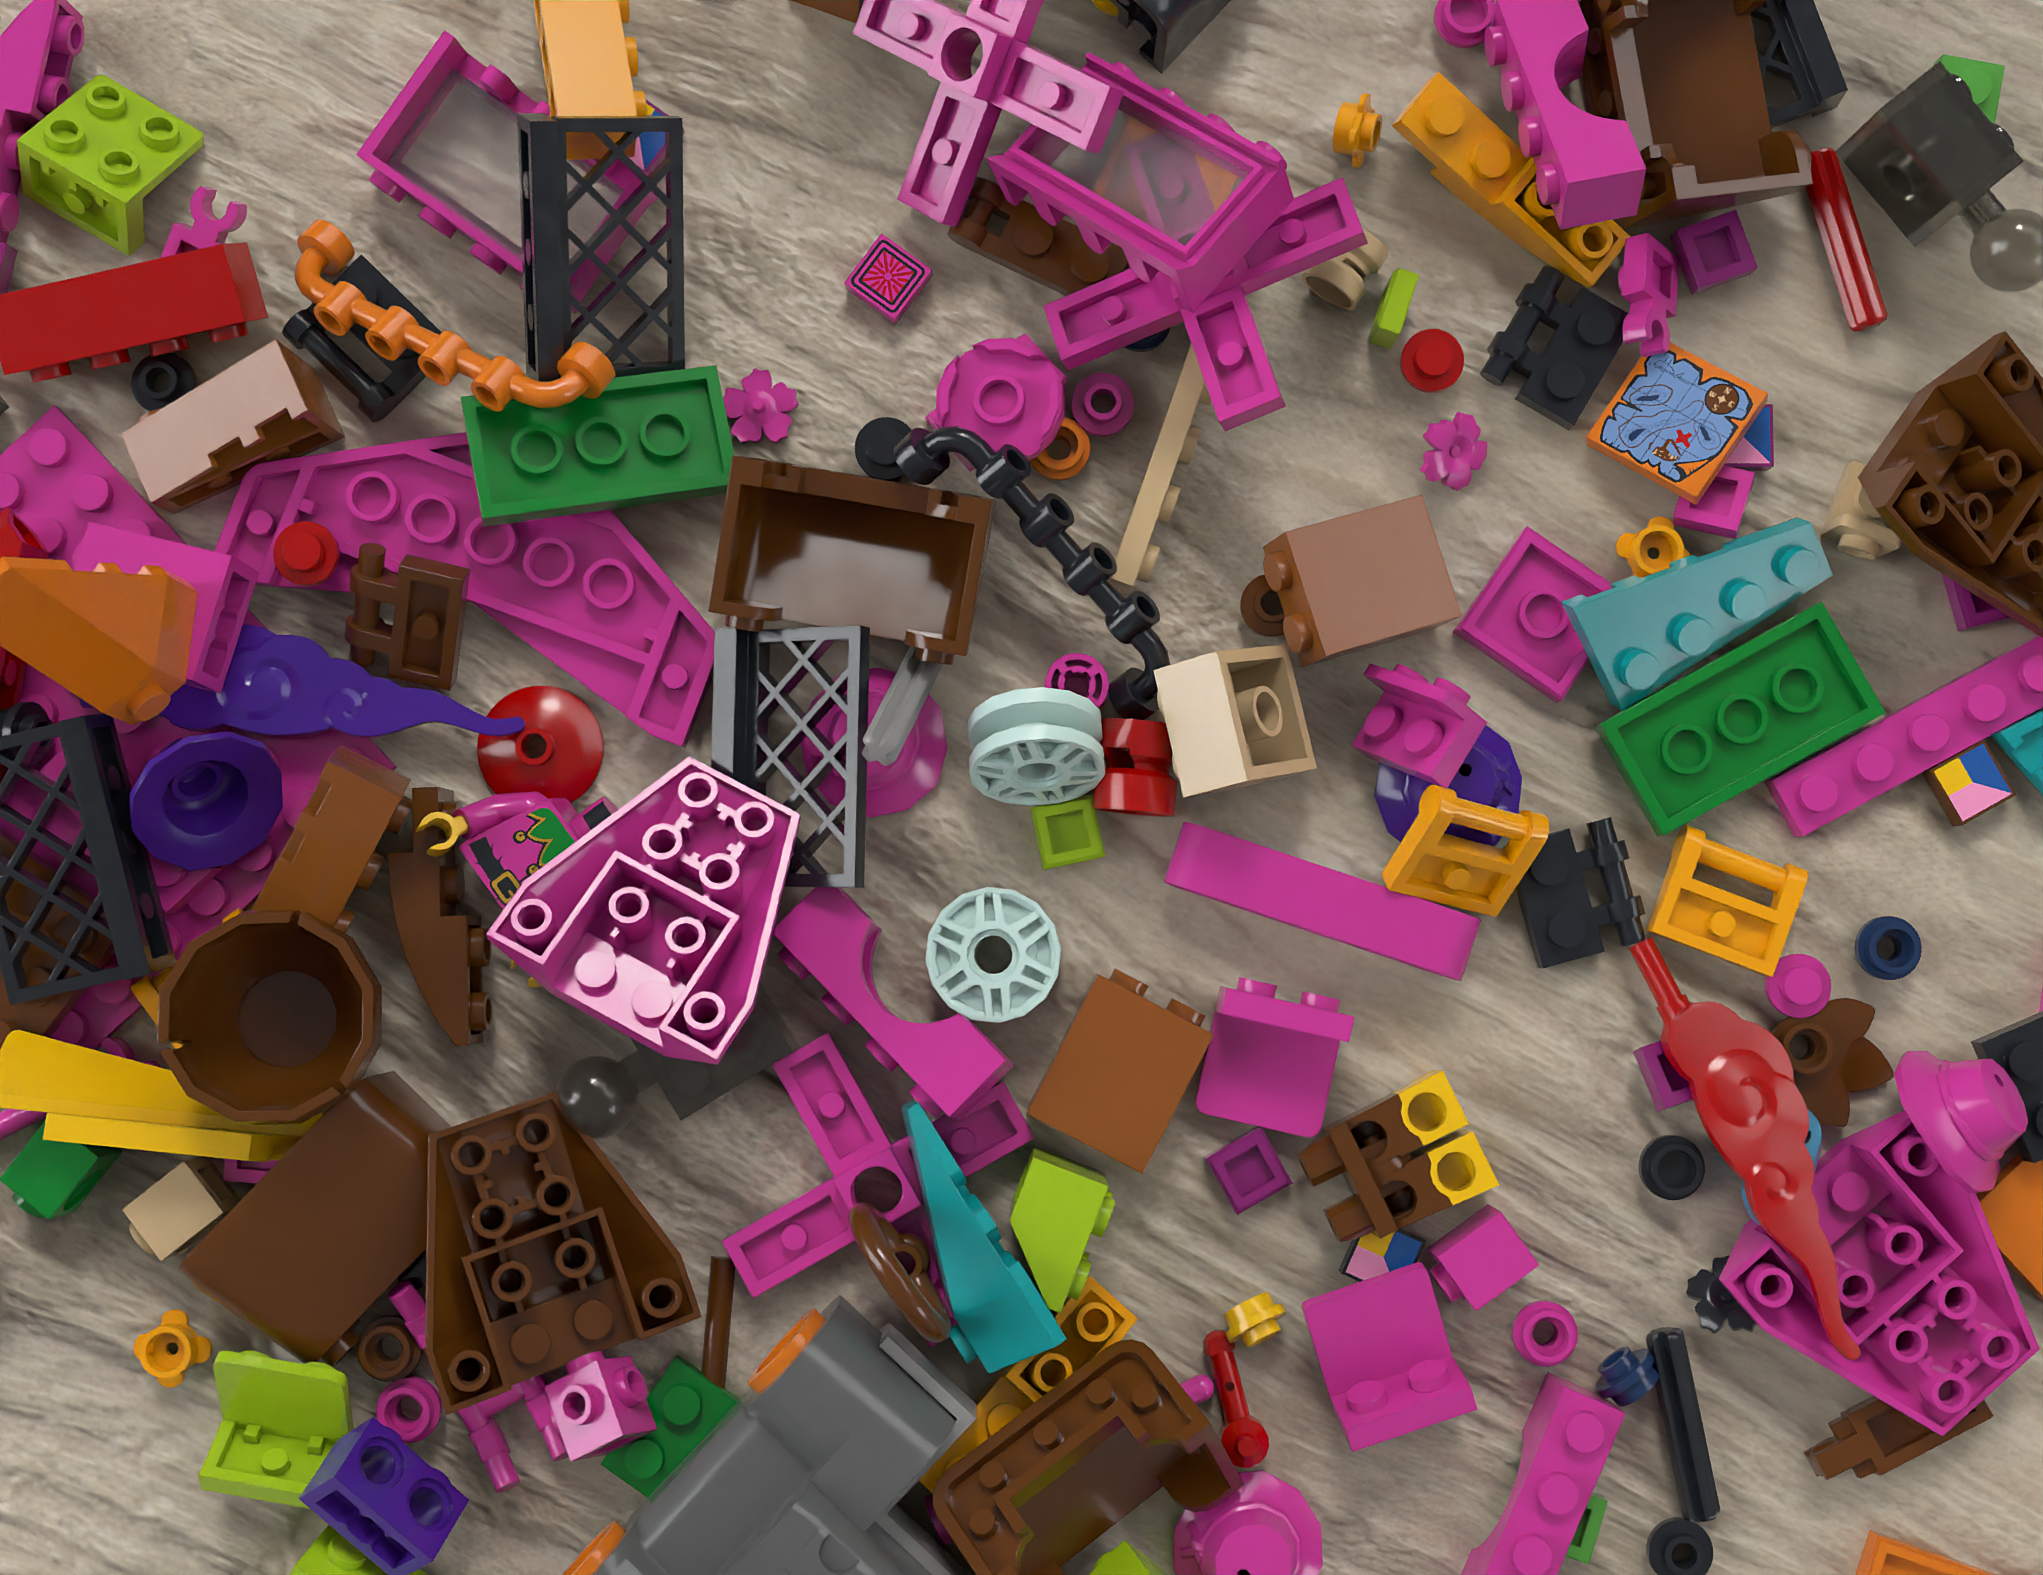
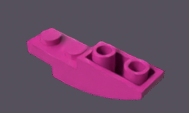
[0,0,85,244]

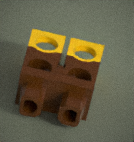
[1296,1070,1499,1242]

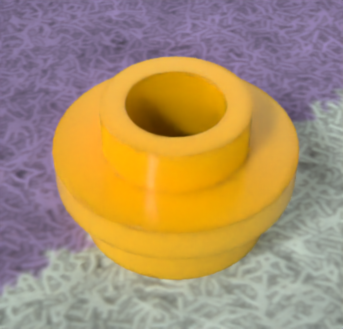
[1223,1292,1287,1348]

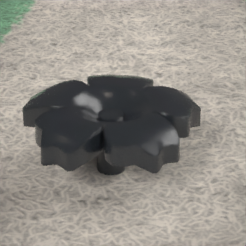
[1686,1256,1757,1334]

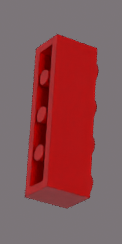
[0,242,269,383]

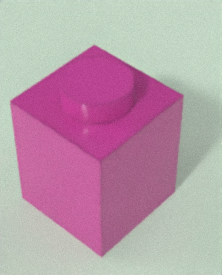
[1426,1204,1539,1311]

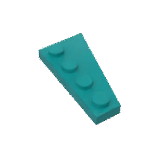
[1561,517,1834,711]

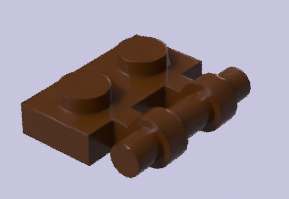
[344,543,470,691]

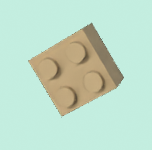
[1153,644,1317,798]

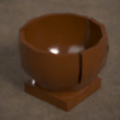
[157,910,382,1125]

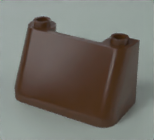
[1577,0,1813,228]
[708,456,997,665]
[178,1071,451,1367]
[933,1339,1244,1575]

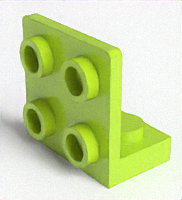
[17,74,204,256]

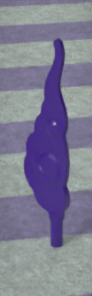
[80,625,526,737]

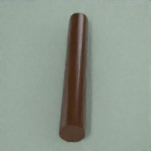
[701,1256,736,1389]

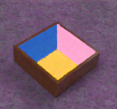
[1921,739,2017,827]

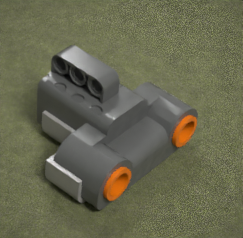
[562,1295,977,1575]

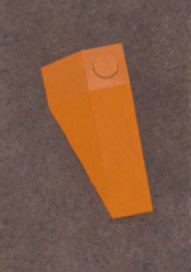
[0,557,198,726]

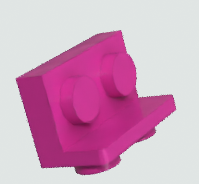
[1351,663,1487,788]

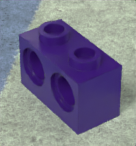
[298,1417,469,1575]

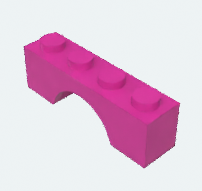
[1484,0,1646,229]
[773,887,1014,1120]
[1461,1371,1626,1575]

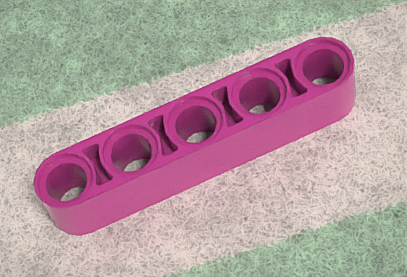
[1164,822,1481,981]

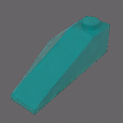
[901,1100,1067,1373]

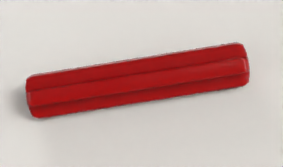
[1806,147,1888,332]

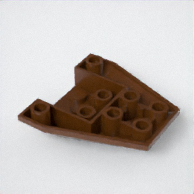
[1858,331,2043,638]
[425,1091,702,1415]

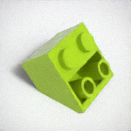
[1009,1145,1115,1313]

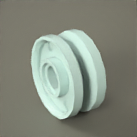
[967,687,1105,806]
[925,887,1062,1023]

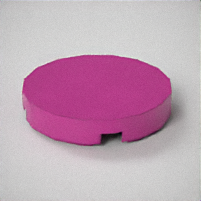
[936,338,1064,460]

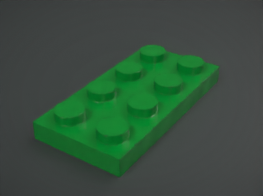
[461,365,735,527]
[1594,602,1886,837]

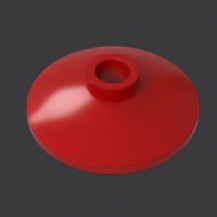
[477,686,604,804]

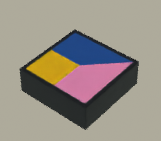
[1338,1228,1426,1282]

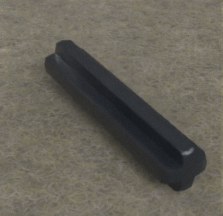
[1646,1327,1720,1522]

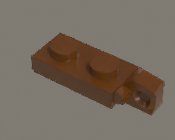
[1804,1396,1993,1480]

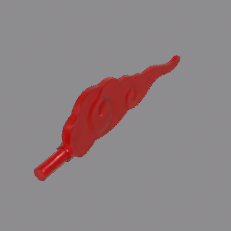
[1629,937,1861,1360]

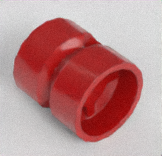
[1093,718,1178,817]

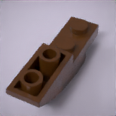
[387,787,493,1046]

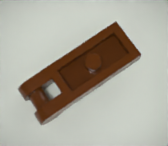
[947,177,1129,296]

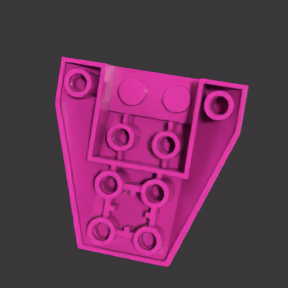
[486,756,801,1065]
[1718,1110,2040,1436]

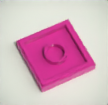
[1453,526,1611,703]

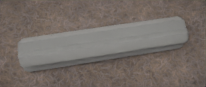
[862,646,943,766]

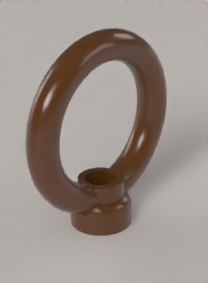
[848,1202,951,1343]

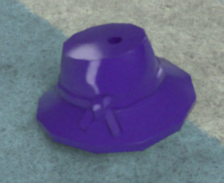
[1374,725,1522,846]
[130,731,283,871]

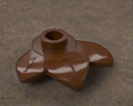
[1771,998,1894,1127]

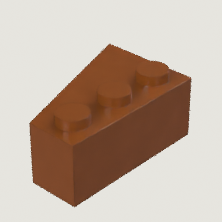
[251,745,412,933]

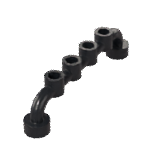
[894,426,1170,720]

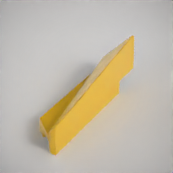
[0,1030,323,1162]

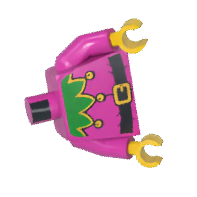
[416,791,618,988]

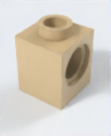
[122,1156,241,1261]

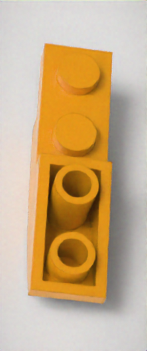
[1391,72,1631,287]
[918,1275,1138,1494]

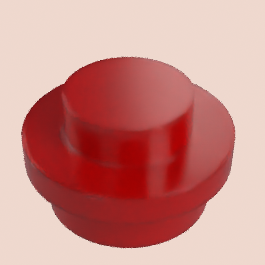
[1400,329,1464,393]
[273,521,340,586]

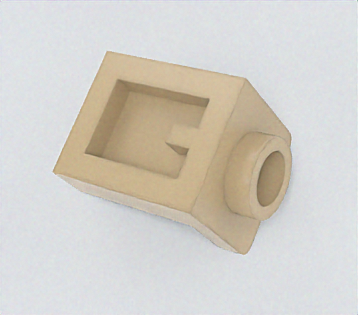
[1820,461,1902,560]

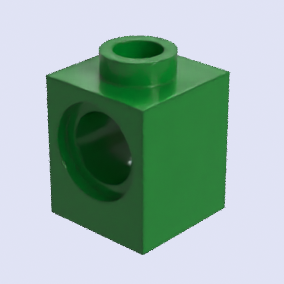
[0,1120,123,1220]

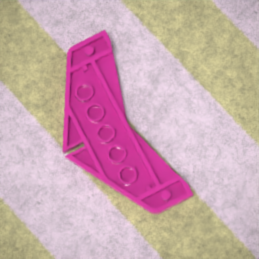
[214,432,715,748]

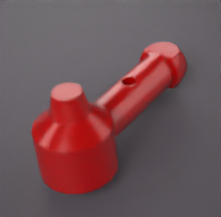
[1203,1330,1269,1468]

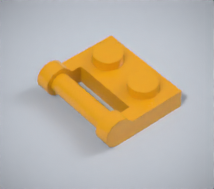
[1381,784,1549,917]
[1645,824,1808,977]

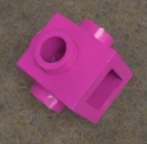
[545,1351,657,1462]

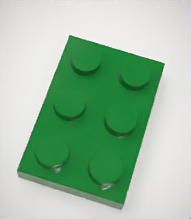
[600,1354,740,1498]

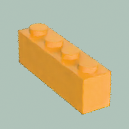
[533,0,647,160]

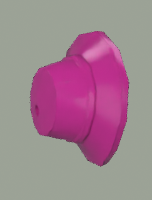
[801,667,948,818]
[1894,1051,2028,1194]
[1173,1470,1323,1575]

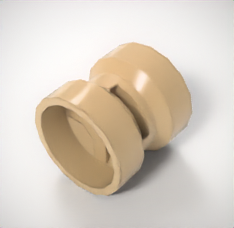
[1302,228,1389,310]

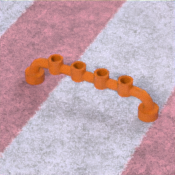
[295,219,615,411]

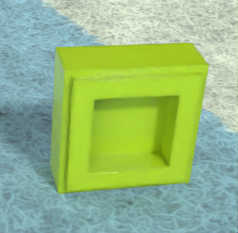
[1368,267,1420,350]
[1030,794,1106,870]

